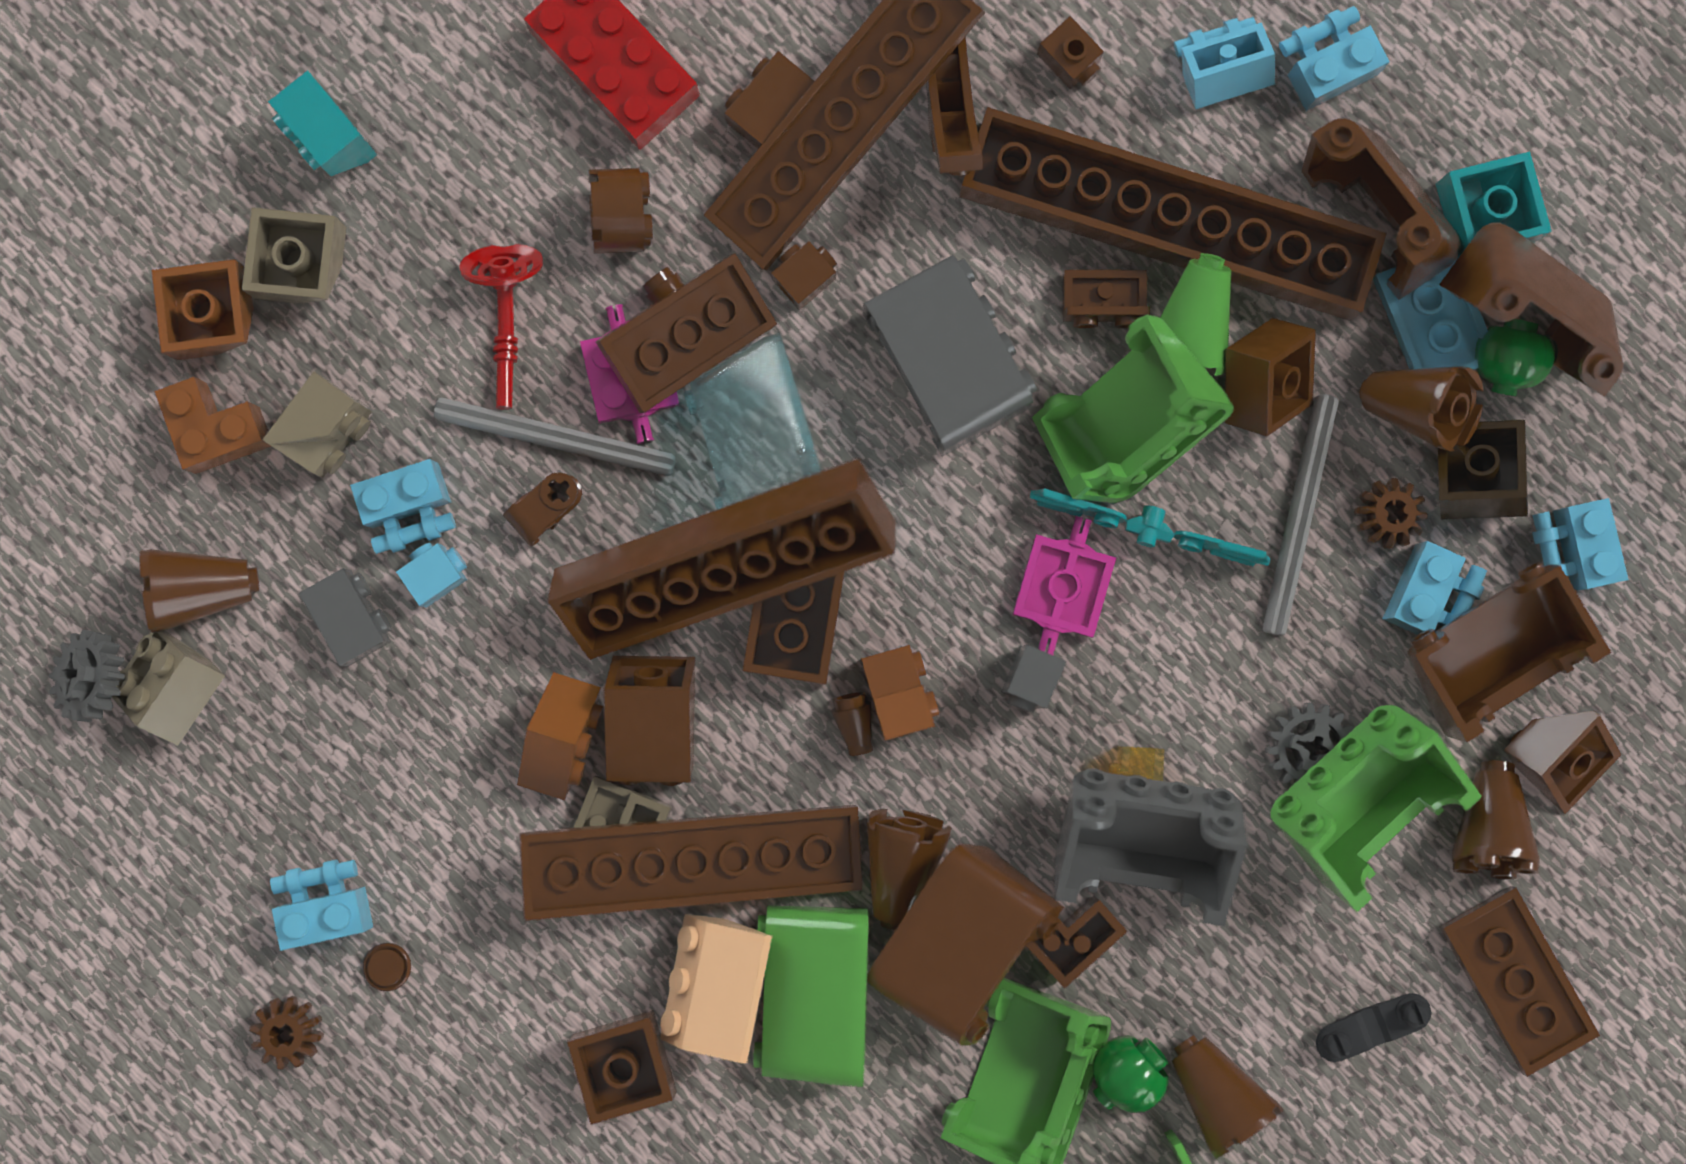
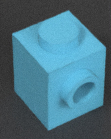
[396,543,468,608]

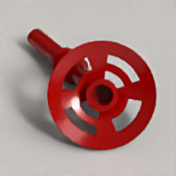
[459,244,543,410]

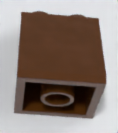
[604,655,696,786]

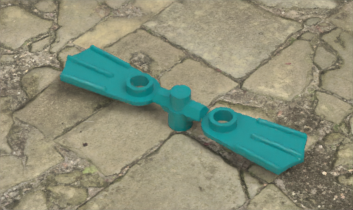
[1030,488,1270,566]

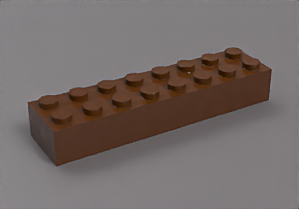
[547,458,896,660]

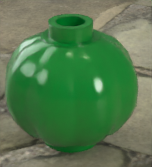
[1475,319,1555,397]
[1093,1035,1169,1113]

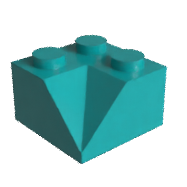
[268,70,378,176]
[1435,151,1552,258]

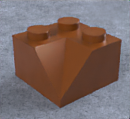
[152,259,254,360]

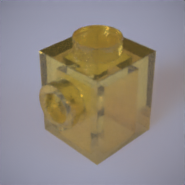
[1108,746,1164,781]

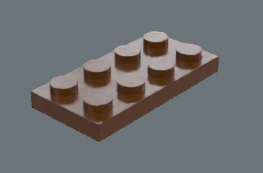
[595,253,778,413]
[1439,886,1600,1077]

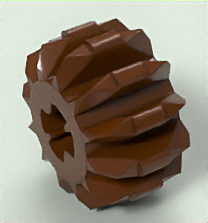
[1354,478,1428,549]
[249,996,324,1070]

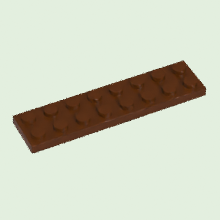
[704,0,985,270]
[519,805,862,921]

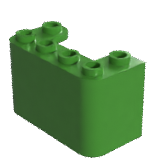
[1271,705,1482,912]

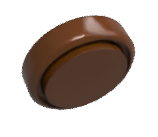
[363,943,411,991]

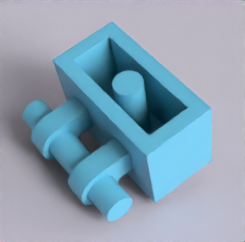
[1279,6,1390,111]
[1174,17,1275,109]
[350,459,456,554]
[1532,498,1629,591]
[1383,541,1487,635]
[270,859,373,951]

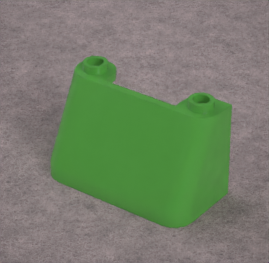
[1032,315,1234,503]
[754,905,868,1087]
[941,978,1111,1164]

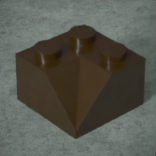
[1438,419,1528,520]

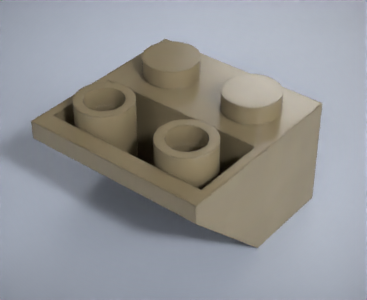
[112,631,225,745]

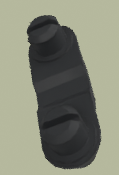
[1316,993,1432,1062]

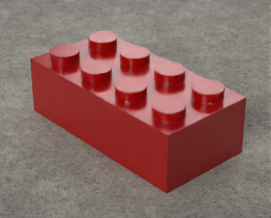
[524,0,700,150]

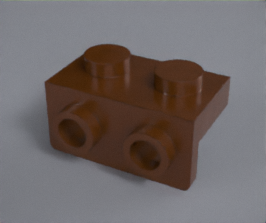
[1063,270,1150,329]

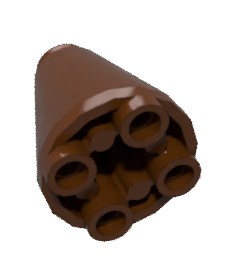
[1452,760,1540,880]

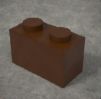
[724,51,815,149]

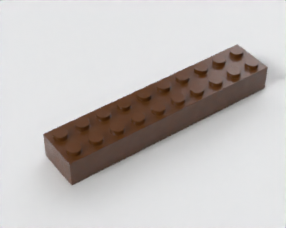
[959,107,1387,321]

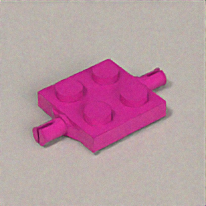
[580,304,679,444]
[1012,516,1116,656]

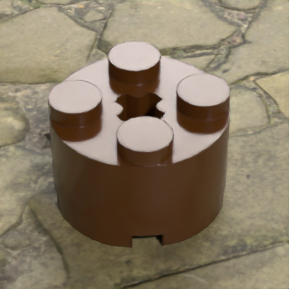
[588,168,653,254]

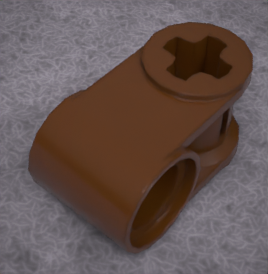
[503,472,583,547]

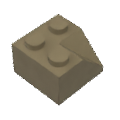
[242,207,347,304]
[262,371,372,478]

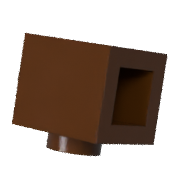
[1037,16,1104,89]
[771,241,837,311]

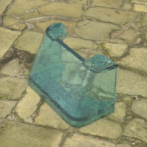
[684,333,822,510]

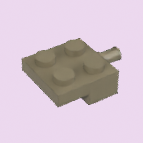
[574,776,673,828]

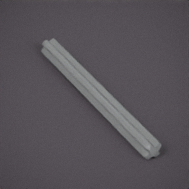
[1262,394,1339,636]
[434,397,676,476]

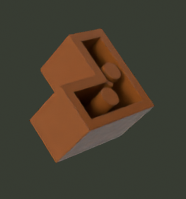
[154,377,271,474]
[861,645,940,741]
[517,672,604,801]

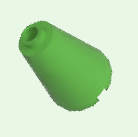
[1160,253,1231,376]

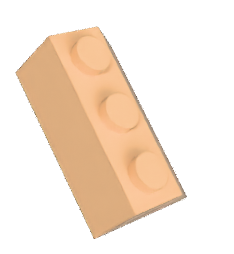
[660,914,772,1063]

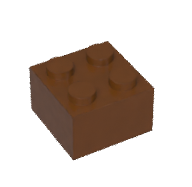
[567,1010,677,1125]

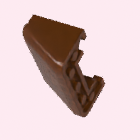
[1301,118,1461,300]
[1439,223,1623,397]
[1407,562,1612,743]
[867,844,1064,1046]

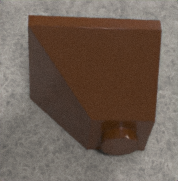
[1504,710,1622,814]

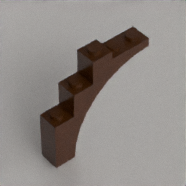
[926,36,983,176]

